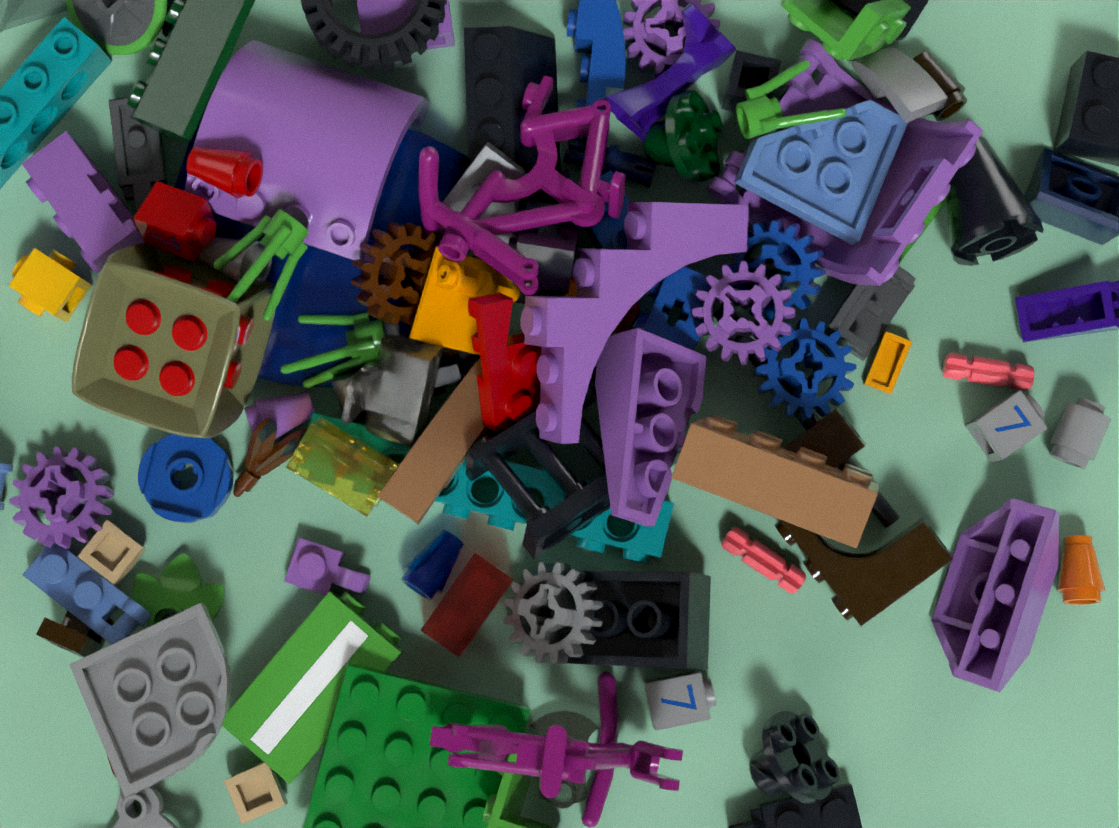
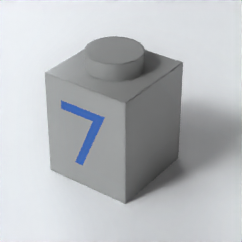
[965,390,1048,463]
[643,670,716,731]

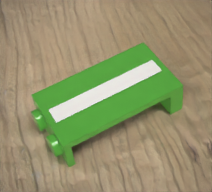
[222,590,405,784]

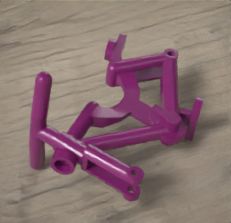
[418,75,625,295]
[429,672,683,828]

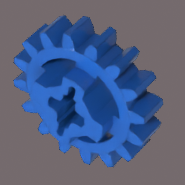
[726,219,826,320]
[753,318,856,421]

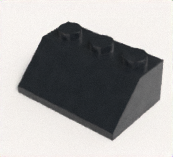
[464,26,561,173]

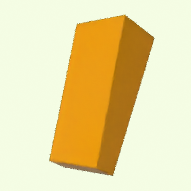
[864,331,912,394]

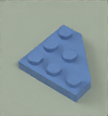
[734,100,908,245]

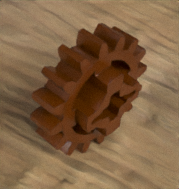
[351,222,439,326]

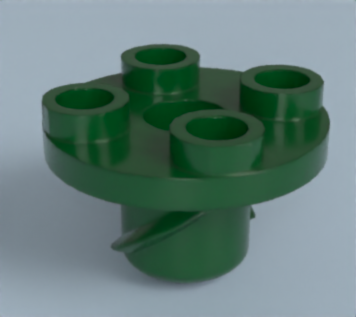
[642,90,723,183]

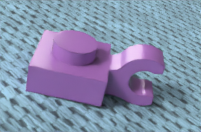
[284,538,371,596]

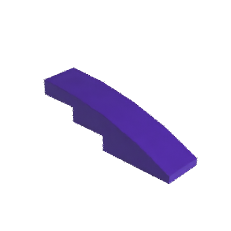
[1015,280,1119,343]

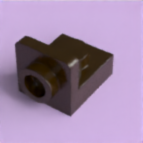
[36,610,114,658]

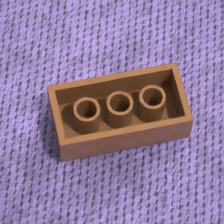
[671,414,879,549]

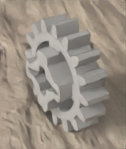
[503,562,603,664]

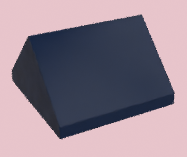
[1025,148,1119,245]

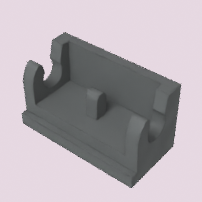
[824,266,916,361]

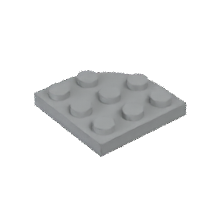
[69,603,231,797]

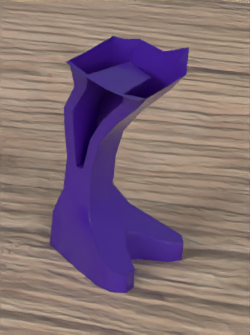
[595,2,736,143]

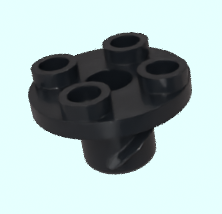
[749,711,840,804]

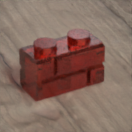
[421,553,514,657]

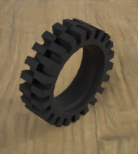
[301,0,447,72]

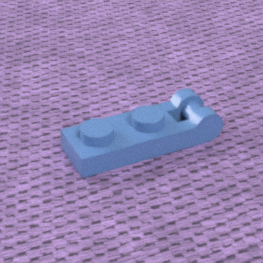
[22,542,152,645]

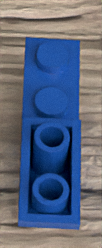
[567,0,626,140]

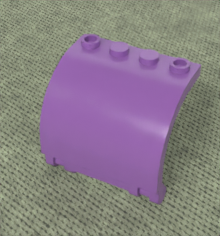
[707,39,983,286]
[184,40,429,260]

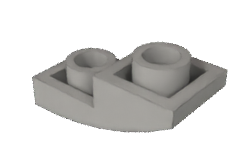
[852,46,948,123]

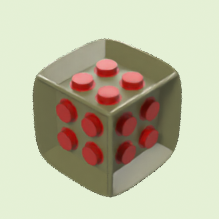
[72,243,275,439]

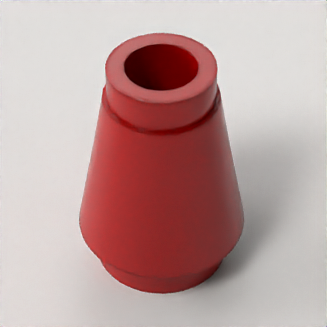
[187,147,263,198]

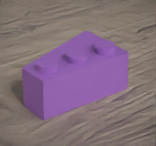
[22,131,145,274]

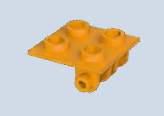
[409,246,520,355]

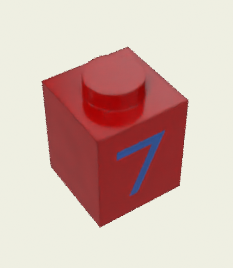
[133,182,217,262]

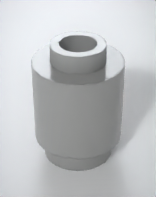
[1050,397,1111,469]

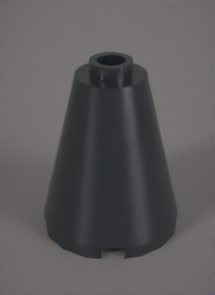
[946,137,1044,266]

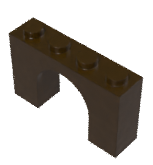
[774,407,953,626]

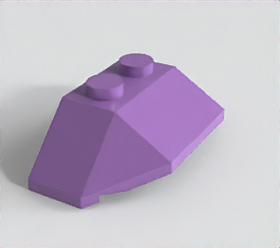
[932,498,1059,692]

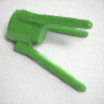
[736,60,847,139]
[214,209,310,321]
[281,312,390,388]

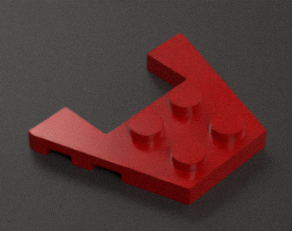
[468,277,576,431]

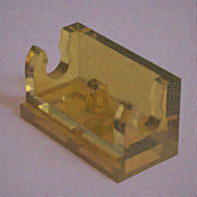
[286,418,399,517]

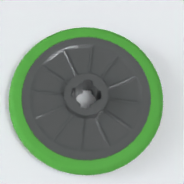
[65,0,167,55]

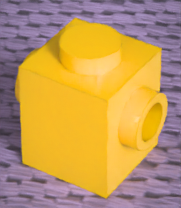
[8,248,92,322]

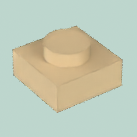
[77,520,147,586]
[224,762,288,824]

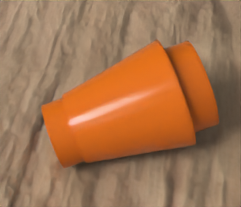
[1057,535,1105,605]

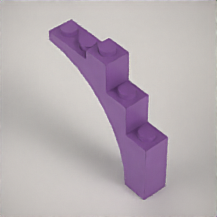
[521,202,748,444]

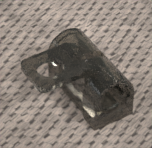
[341,335,443,447]

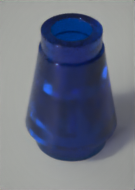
[401,529,464,601]

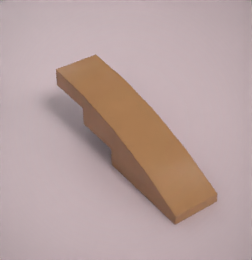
[378,357,489,525]

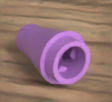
[244,391,315,439]

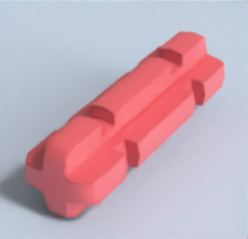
[942,353,1034,391]
[721,527,806,593]

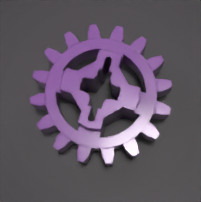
[623,0,720,78]
[692,261,795,365]
[9,446,114,549]

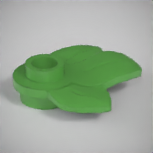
[131,554,225,628]

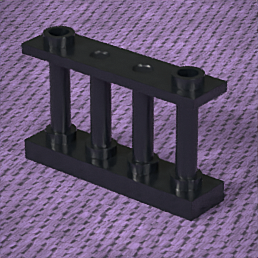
[466,366,681,559]

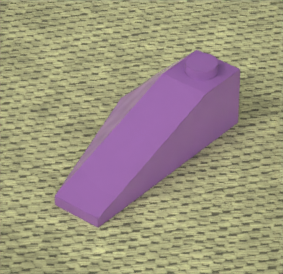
[595,328,707,527]

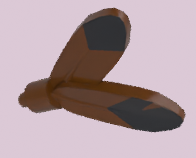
[233,418,308,497]

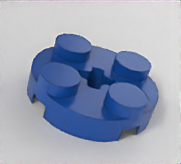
[138,433,234,523]

